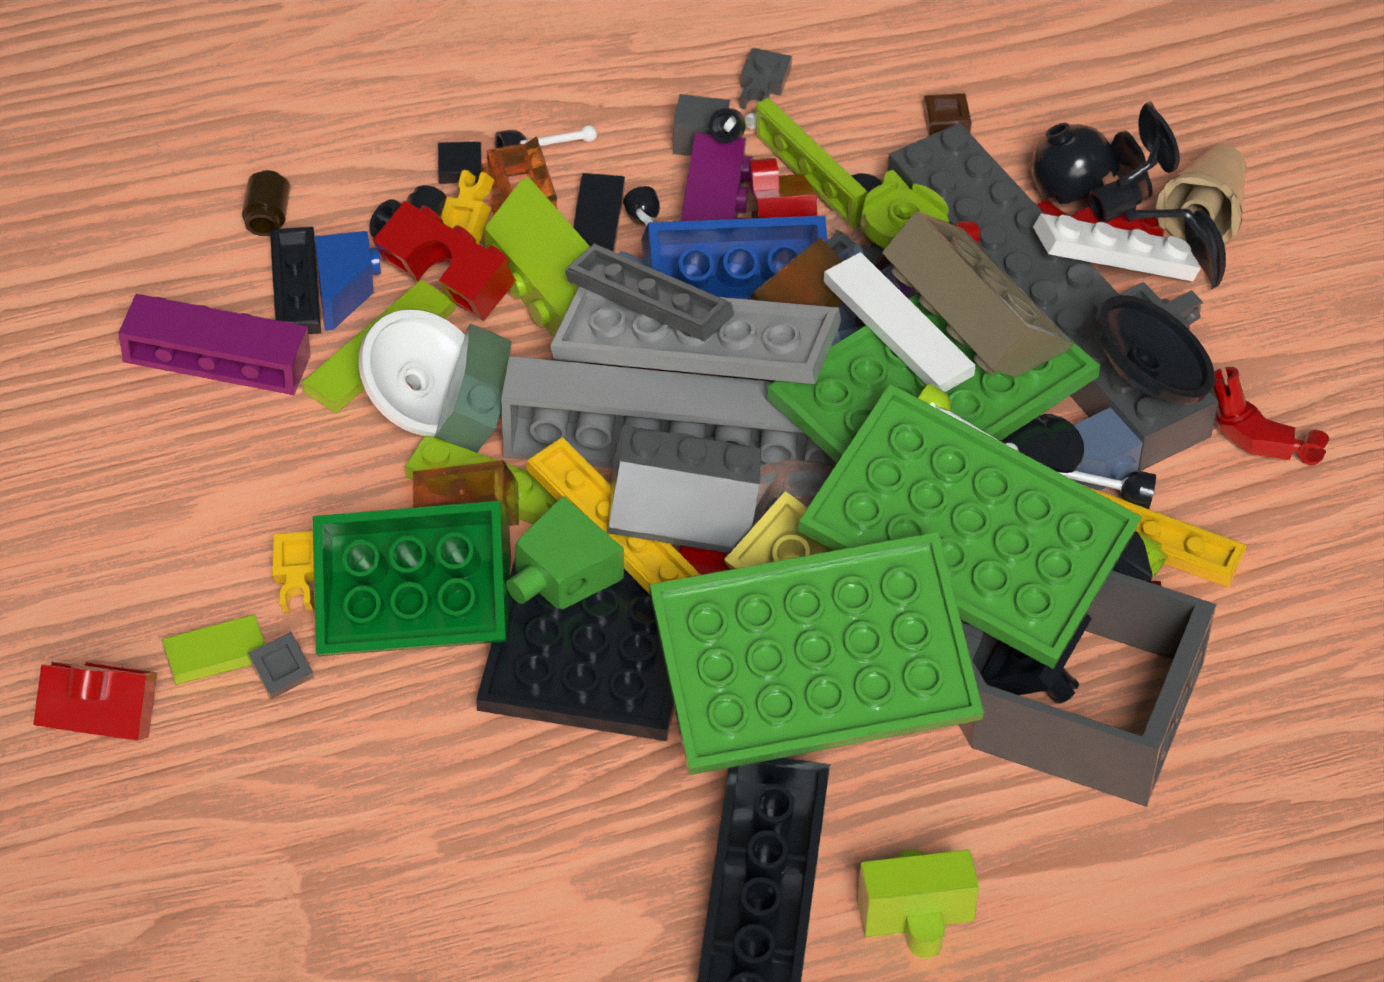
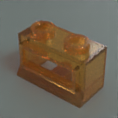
[481,137,557,216]

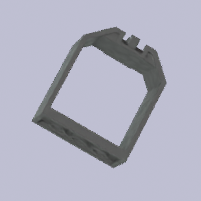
[958,571,1216,807]

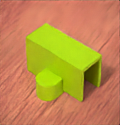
[857,849,979,958]

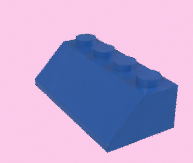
[641,216,833,305]

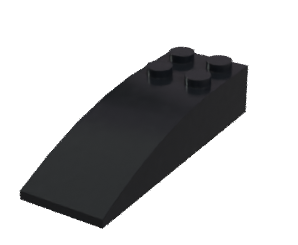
[697,758,830,982]

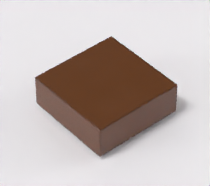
[923,93,972,136]

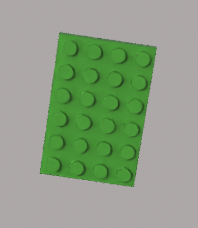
[767,292,1100,463]
[797,383,1142,669]
[650,531,984,775]

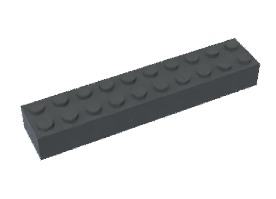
[887,123,1218,471]

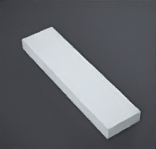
[824,252,975,392]

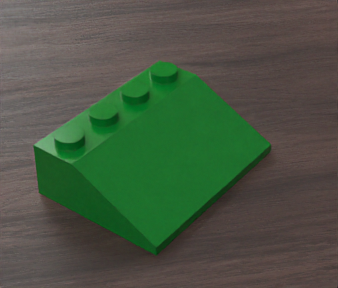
[313,501,511,656]

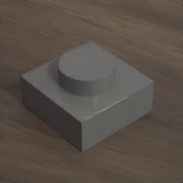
[248,632,314,699]

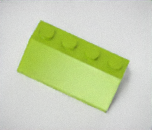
[484,176,590,362]

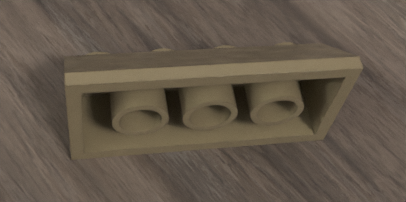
[882,211,1074,377]

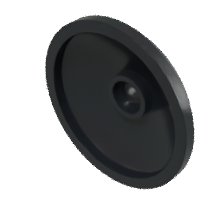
[1095,295,1215,404]

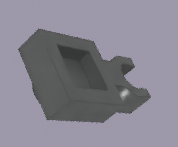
[740,48,792,110]

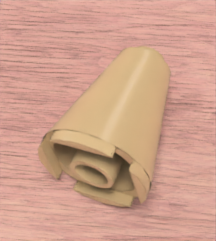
[1155,145,1247,244]

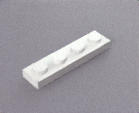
[1033,213,1201,281]

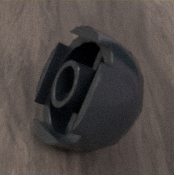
[1031,123,1120,204]

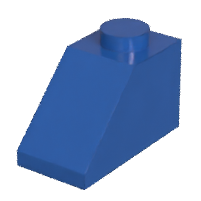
[315,231,381,330]

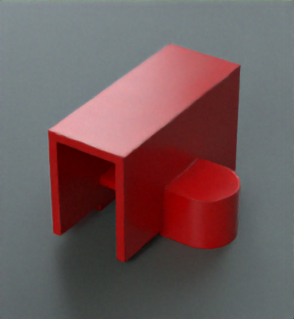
[749,158,817,219]
[33,661,157,741]

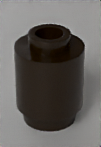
[242,170,290,236]

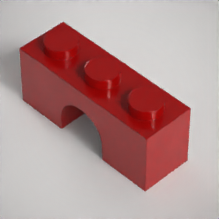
[372,201,516,321]

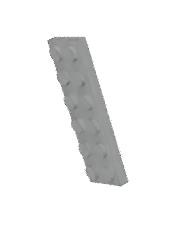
[550,286,841,384]

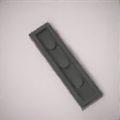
[565,243,734,342]

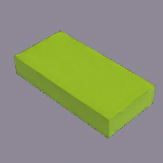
[162,614,265,685]

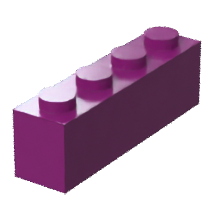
[681,133,753,221]
[118,294,310,396]

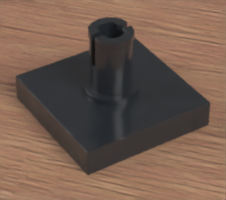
[981,614,1092,704]

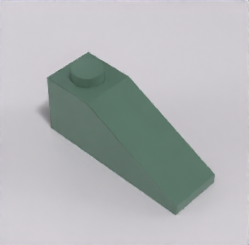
[435,323,511,452]

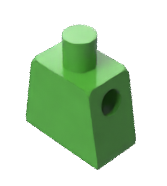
[506,497,624,609]

